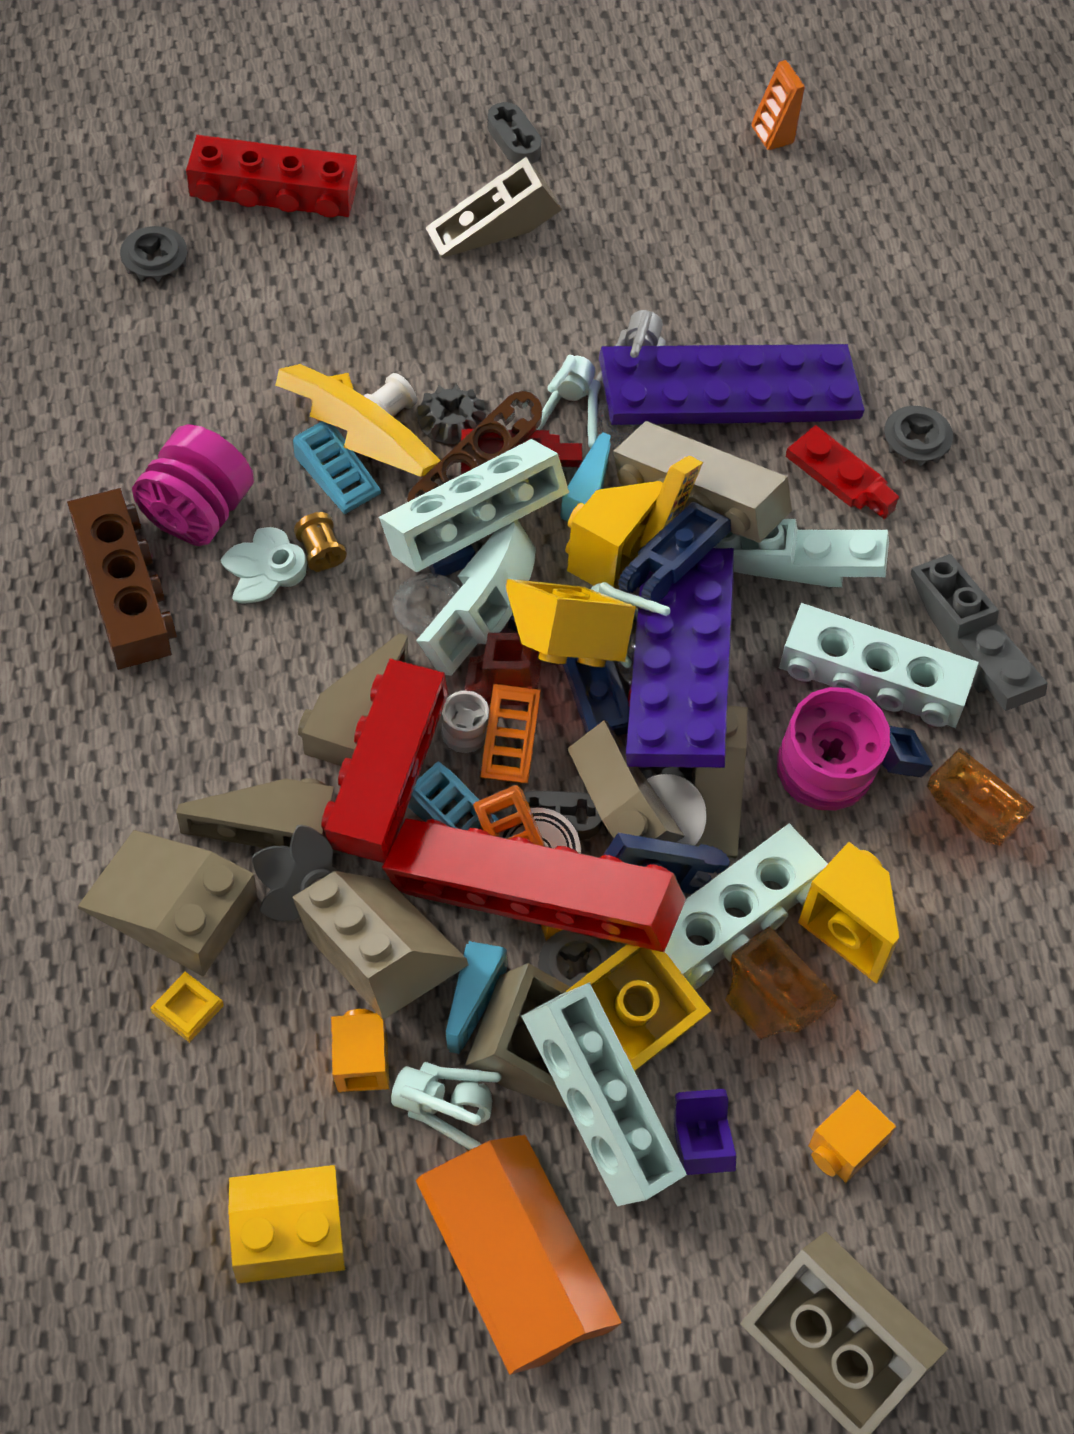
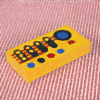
[640,455,703,547]

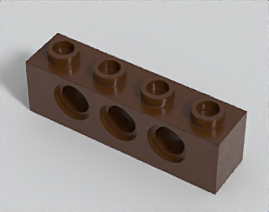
[67,488,177,670]

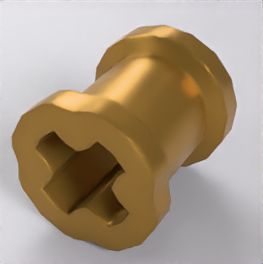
[294,512,347,572]

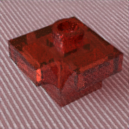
[464,633,542,705]

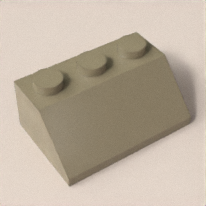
[292,871,468,1020]
[740,1232,949,1434]

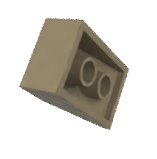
[78,830,258,977]
[465,963,641,1109]

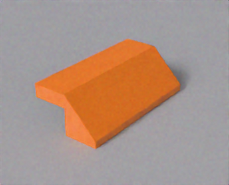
[416,1135,622,1375]

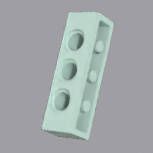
[379,439,569,573]
[779,603,979,728]
[665,823,828,990]
[522,982,687,1206]

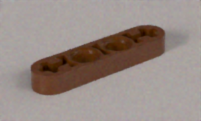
[407,391,542,502]

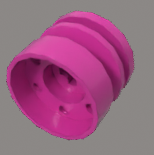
[132,424,254,546]
[777,687,890,811]

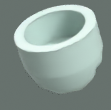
[450,1081,492,1123]

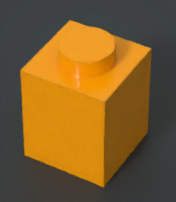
[331,1009,390,1092]
[808,1090,896,1183]

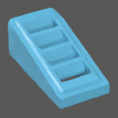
[293,421,381,514]
[560,432,611,521]
[408,761,499,831]
[446,941,508,1054]

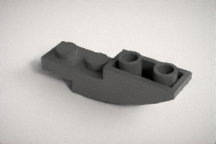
[911,554,1048,711]

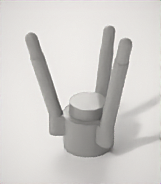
[595,310,666,386]

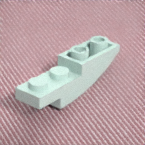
[714,519,889,587]
[416,520,536,676]

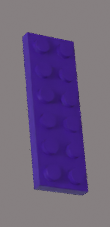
[599,344,865,425]
[626,548,734,768]

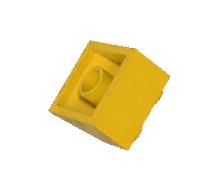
[565,481,663,589]
[506,579,636,667]
[798,842,899,983]
[566,944,711,1071]
[228,1165,345,1284]

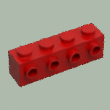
[186,134,358,218]
[321,658,448,863]

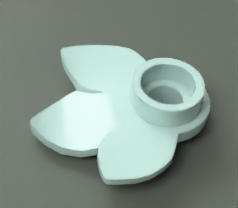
[221,527,307,604]

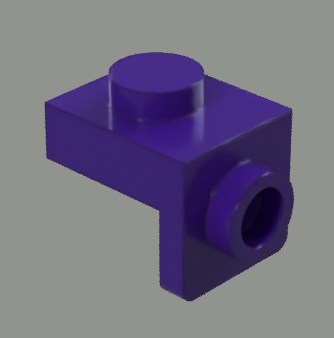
[674,1089,737,1175]

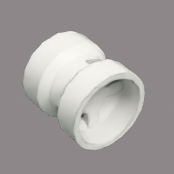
[441,690,489,753]

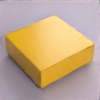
[151,971,224,1043]

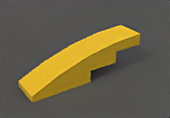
[275,364,441,477]

